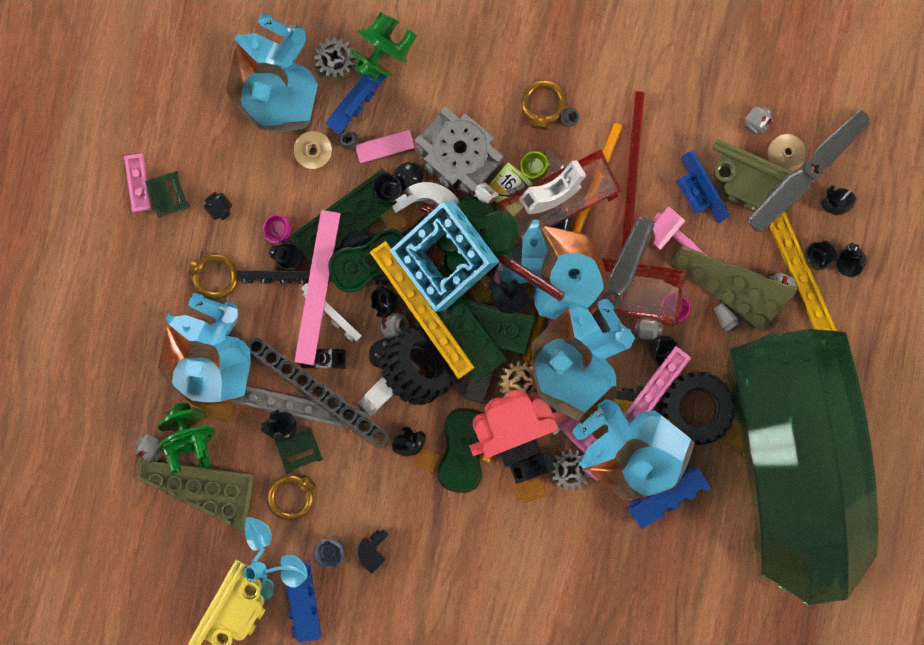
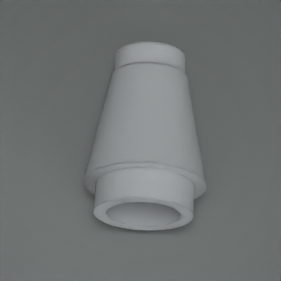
[713,303,740,333]

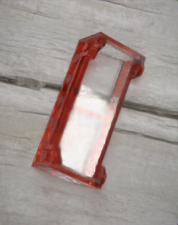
[494,149,622,244]
[593,258,688,327]

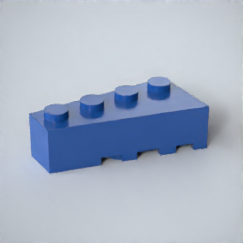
[626,465,711,529]
[286,560,322,643]

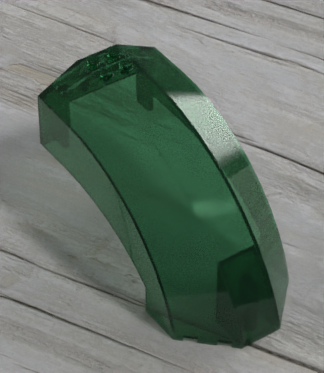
[727,329,878,606]

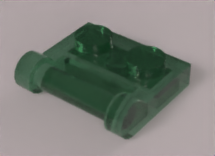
[145,171,190,218]
[275,428,323,474]

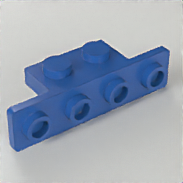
[325,73,386,134]
[676,150,730,223]

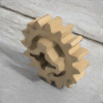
[498,361,537,397]

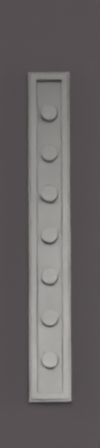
[229,386,367,431]

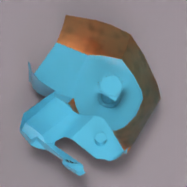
[226,13,318,132]
[498,220,608,319]
[158,293,251,407]
[532,299,635,421]
[572,399,695,500]

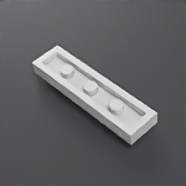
[301,283,363,342]

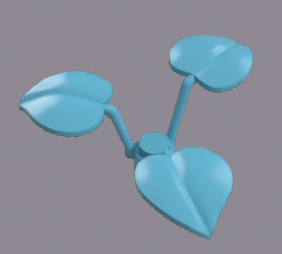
[244,517,308,601]

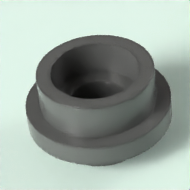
[561,108,579,127]
[340,131,359,150]

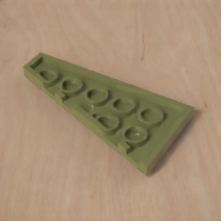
[670,246,798,331]
[136,459,254,532]

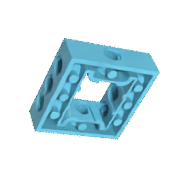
[390,200,499,312]

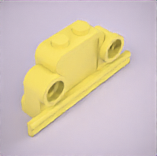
[188,559,266,645]

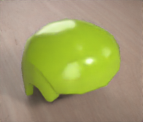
[520,151,549,180]

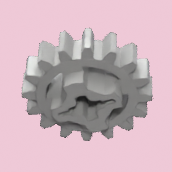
[314,37,355,79]
[551,449,591,491]

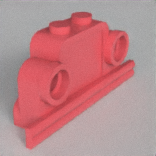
[469,390,566,458]

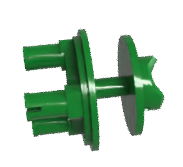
[350,12,418,81]
[157,403,216,474]

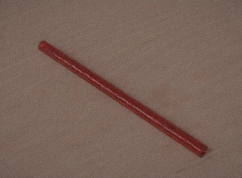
[621,91,645,250]
[420,202,565,301]

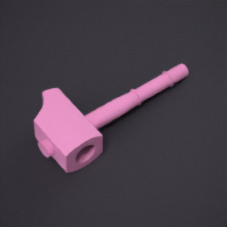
[651,207,707,256]

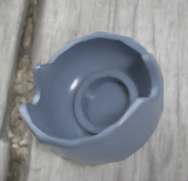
[314,539,344,568]

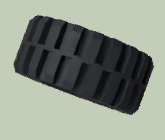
[380,327,456,405]
[660,371,736,445]

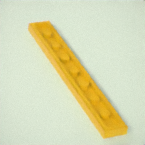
[769,212,843,353]
[370,241,475,379]

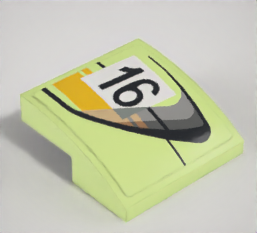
[489,162,535,218]

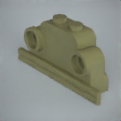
[712,139,794,212]

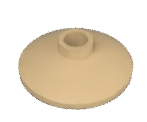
[294,131,332,169]
[768,134,806,172]

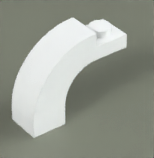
[519,161,586,214]
[392,182,459,213]
[358,360,420,417]

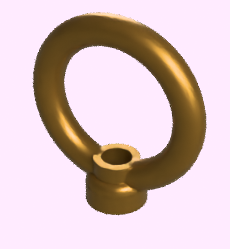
[521,80,567,130]
[187,254,238,299]
[267,475,316,521]

